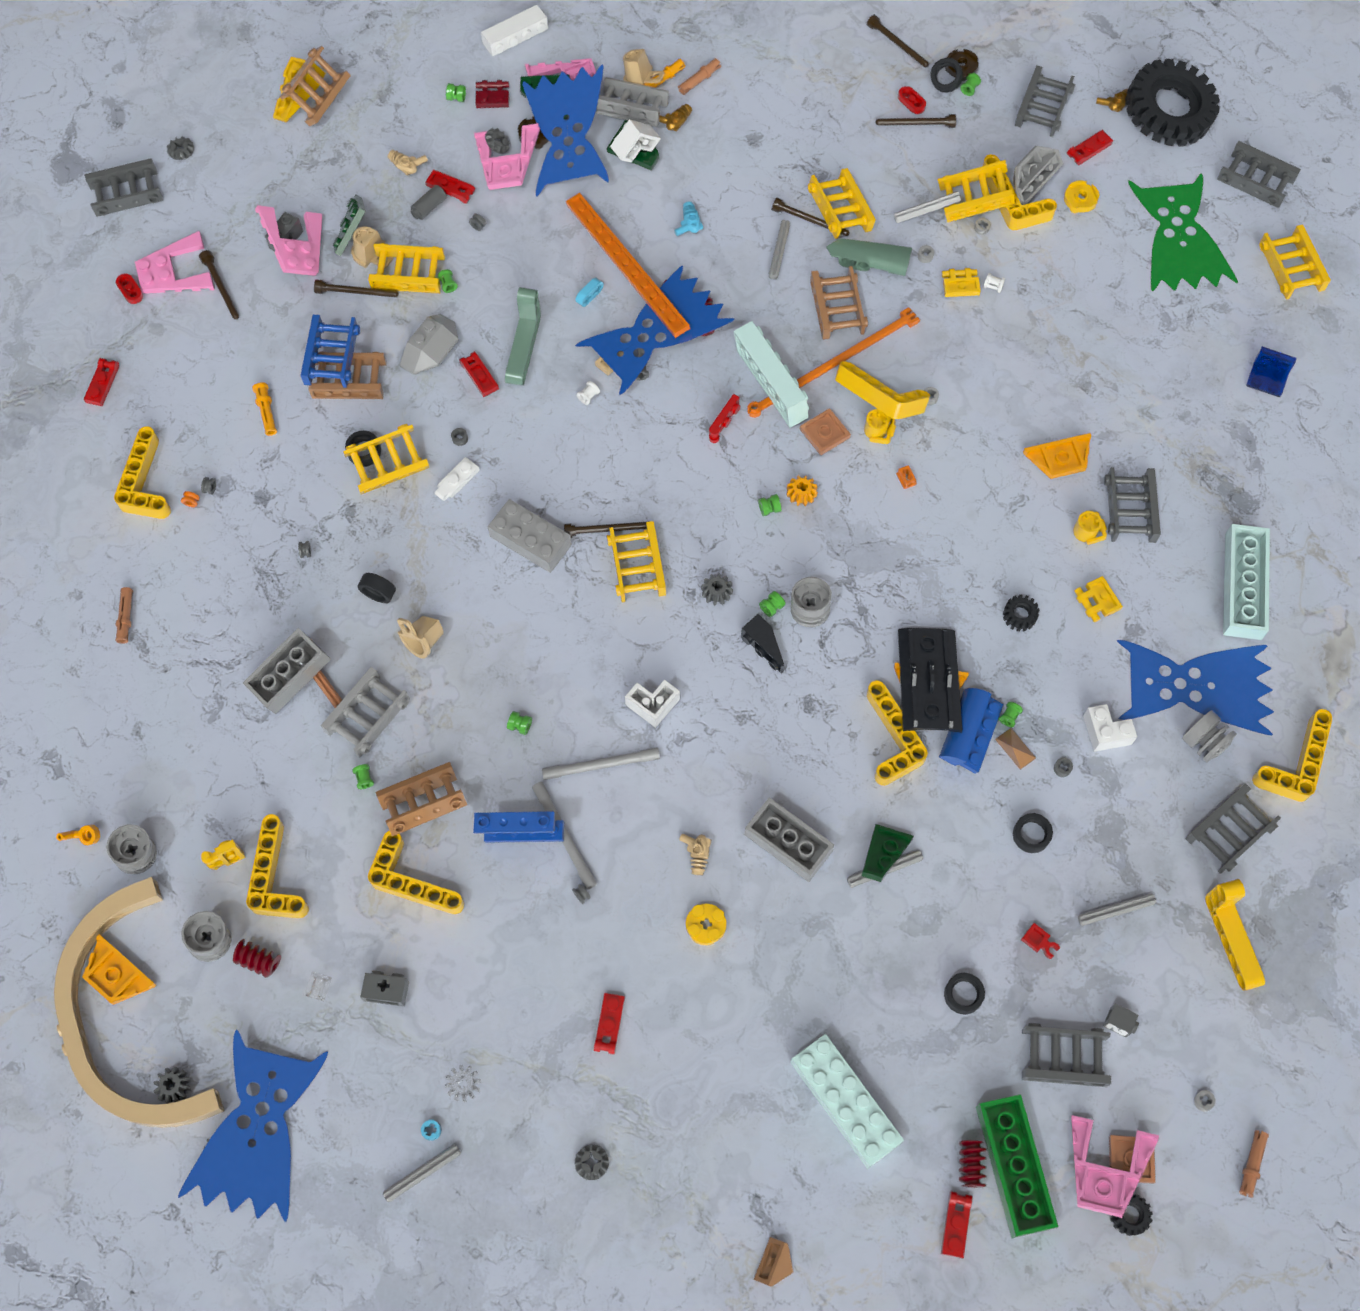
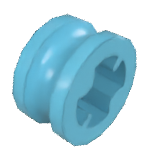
[421,1120,441,1141]

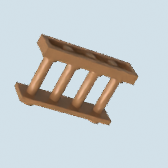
[280,46,351,126]
[810,266,868,340]
[308,351,386,399]
[375,762,467,836]

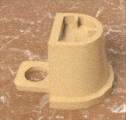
[623,49,664,85]
[351,226,393,268]
[397,616,443,659]

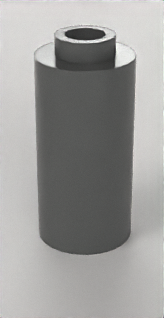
[411,185,447,220]

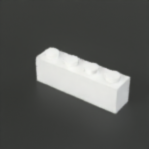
[481,5,548,57]

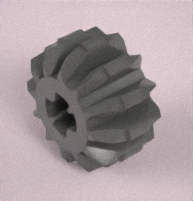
[701,573,733,606]
[153,1067,191,1104]

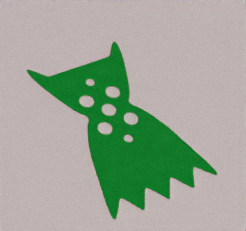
[1128,173,1238,291]

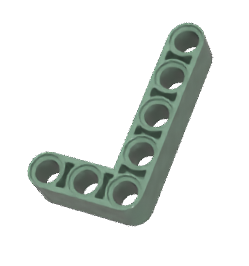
[505,287,541,386]

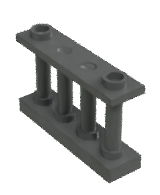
[1015,65,1076,137]
[1217,141,1301,208]
[84,158,164,217]
[1104,467,1161,543]
[1185,783,1281,874]
[1022,1023,1111,1087]

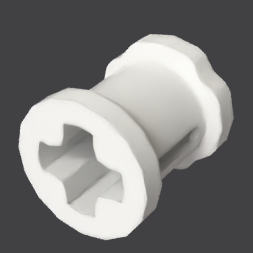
[983,273,1005,293]
[577,381,600,405]

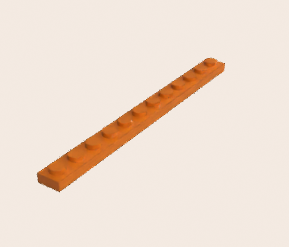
[566,193,690,338]

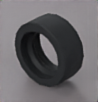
[930,58,963,93]
[345,430,382,467]
[358,573,396,604]
[1012,813,1053,853]
[944,972,985,1015]

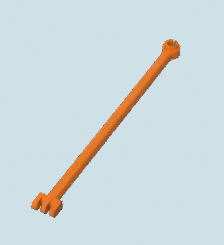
[747,307,920,418]

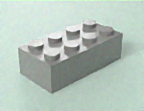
[488,499,572,573]
[243,628,331,714]
[744,798,834,882]

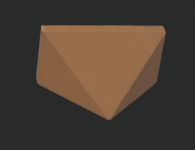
[995,728,1036,770]
[754,1237,793,1287]

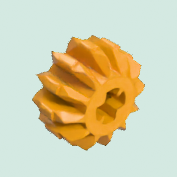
[787,475,818,507]

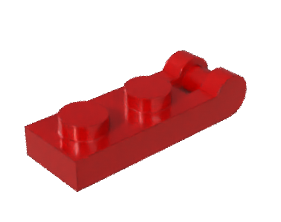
[1067,129,1113,165]
[425,169,476,204]
[459,351,499,397]
[83,358,119,406]
[709,394,741,443]
[594,993,625,1055]
[941,1191,972,1259]

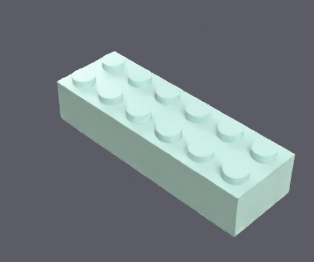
[734,321,809,428]
[1223,524,1270,640]
[790,1034,904,1169]

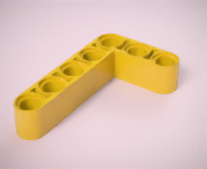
[983,154,1057,230]
[835,361,930,419]
[114,426,171,519]
[866,680,928,786]
[1252,709,1332,802]
[246,814,309,918]
[368,831,464,915]
[1205,879,1265,991]

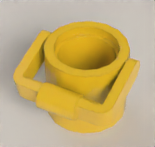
[864,409,896,444]
[1073,511,1107,545]

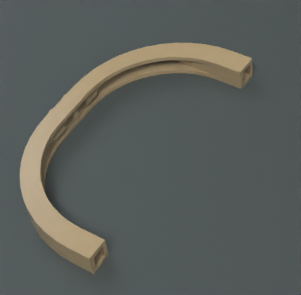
[54,877,225,1128]

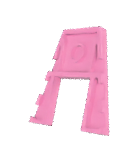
[525,58,596,81]
[474,124,540,190]
[255,205,322,276]
[135,231,215,293]
[1071,1115,1159,1218]

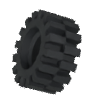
[1003,594,1040,632]
[1110,1194,1153,1236]

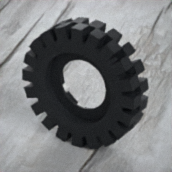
[1125,59,1220,147]

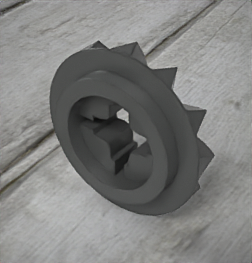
[485,128,510,154]
[167,136,194,160]
[574,1144,609,1180]

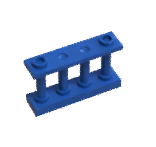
[300,314,360,388]
[473,811,565,843]

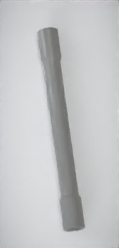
[542,748,660,780]
[532,782,597,890]

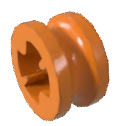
[181,491,200,507]

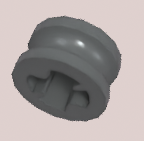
[469,213,486,231]
[451,428,468,446]
[201,477,216,494]
[298,541,311,558]
[1053,758,1073,777]
[572,884,591,904]

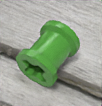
[961,73,981,96]
[438,269,458,293]
[999,702,1023,728]
[352,764,374,790]

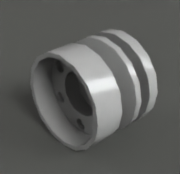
[791,577,832,627]
[1182,710,1237,763]
[106,824,157,874]
[181,911,231,962]

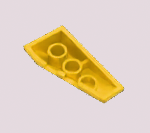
[273,56,326,122]

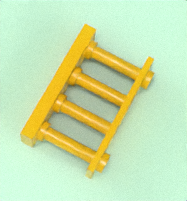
[938,160,1015,223]
[808,168,876,239]
[1259,224,1331,300]
[368,243,445,293]
[343,424,429,494]
[607,521,666,602]

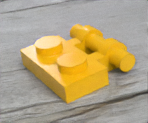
[942,268,981,297]
[1074,576,1123,622]
[201,839,246,870]

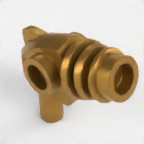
[1096,88,1128,112]
[659,104,692,131]

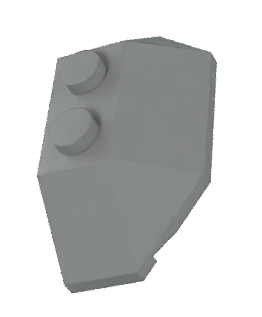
[1013,146,1063,205]
[400,314,459,375]

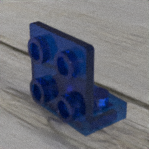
[1246,346,1297,398]

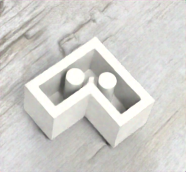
[610,120,661,162]
[625,680,680,728]
[1083,704,1137,752]

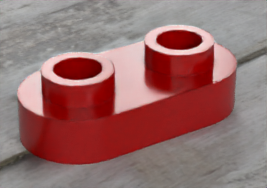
[898,86,926,114]
[116,274,143,304]

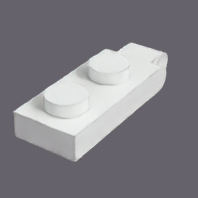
[435,457,480,501]

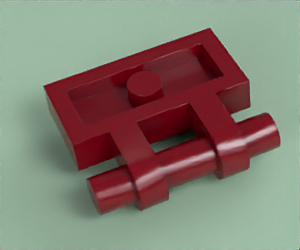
[475,80,509,108]

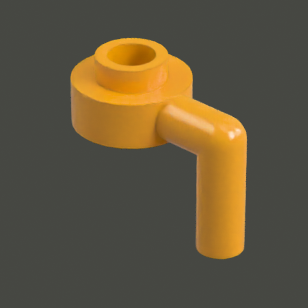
[56,824,100,845]

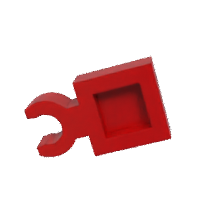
[1021,923,1060,959]

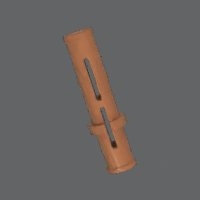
[678,58,721,95]
[115,587,133,644]
[1239,1130,1269,1198]

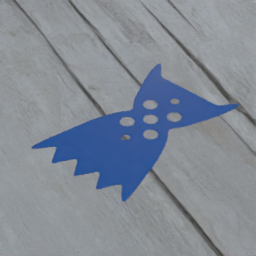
[523,64,609,197]
[575,266,735,395]
[1117,640,1274,736]
[178,1029,328,1222]

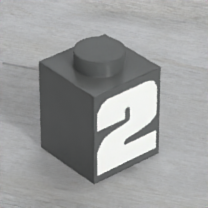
[1103,1003,1139,1037]

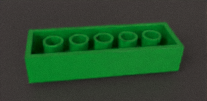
[976,1094,1059,1239]

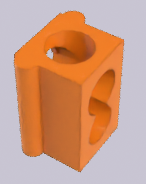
[896,465,917,489]

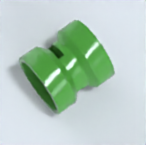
[446,83,466,102]
[758,494,782,517]
[759,591,786,617]
[507,711,532,735]

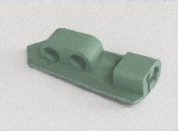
[826,238,912,276]

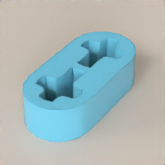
[575,277,604,307]

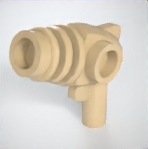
[388,150,428,176]
[679,834,711,876]

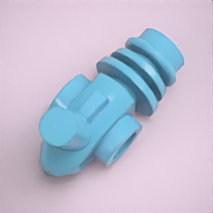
[674,201,703,236]

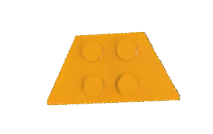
[1023,433,1091,479]
[82,934,156,1005]

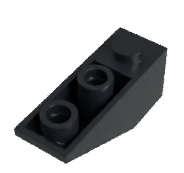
[741,614,784,674]

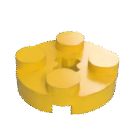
[1064,180,1099,213]
[686,903,726,945]

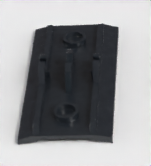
[898,628,962,733]

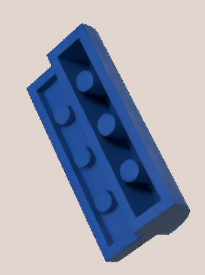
[939,688,1004,774]

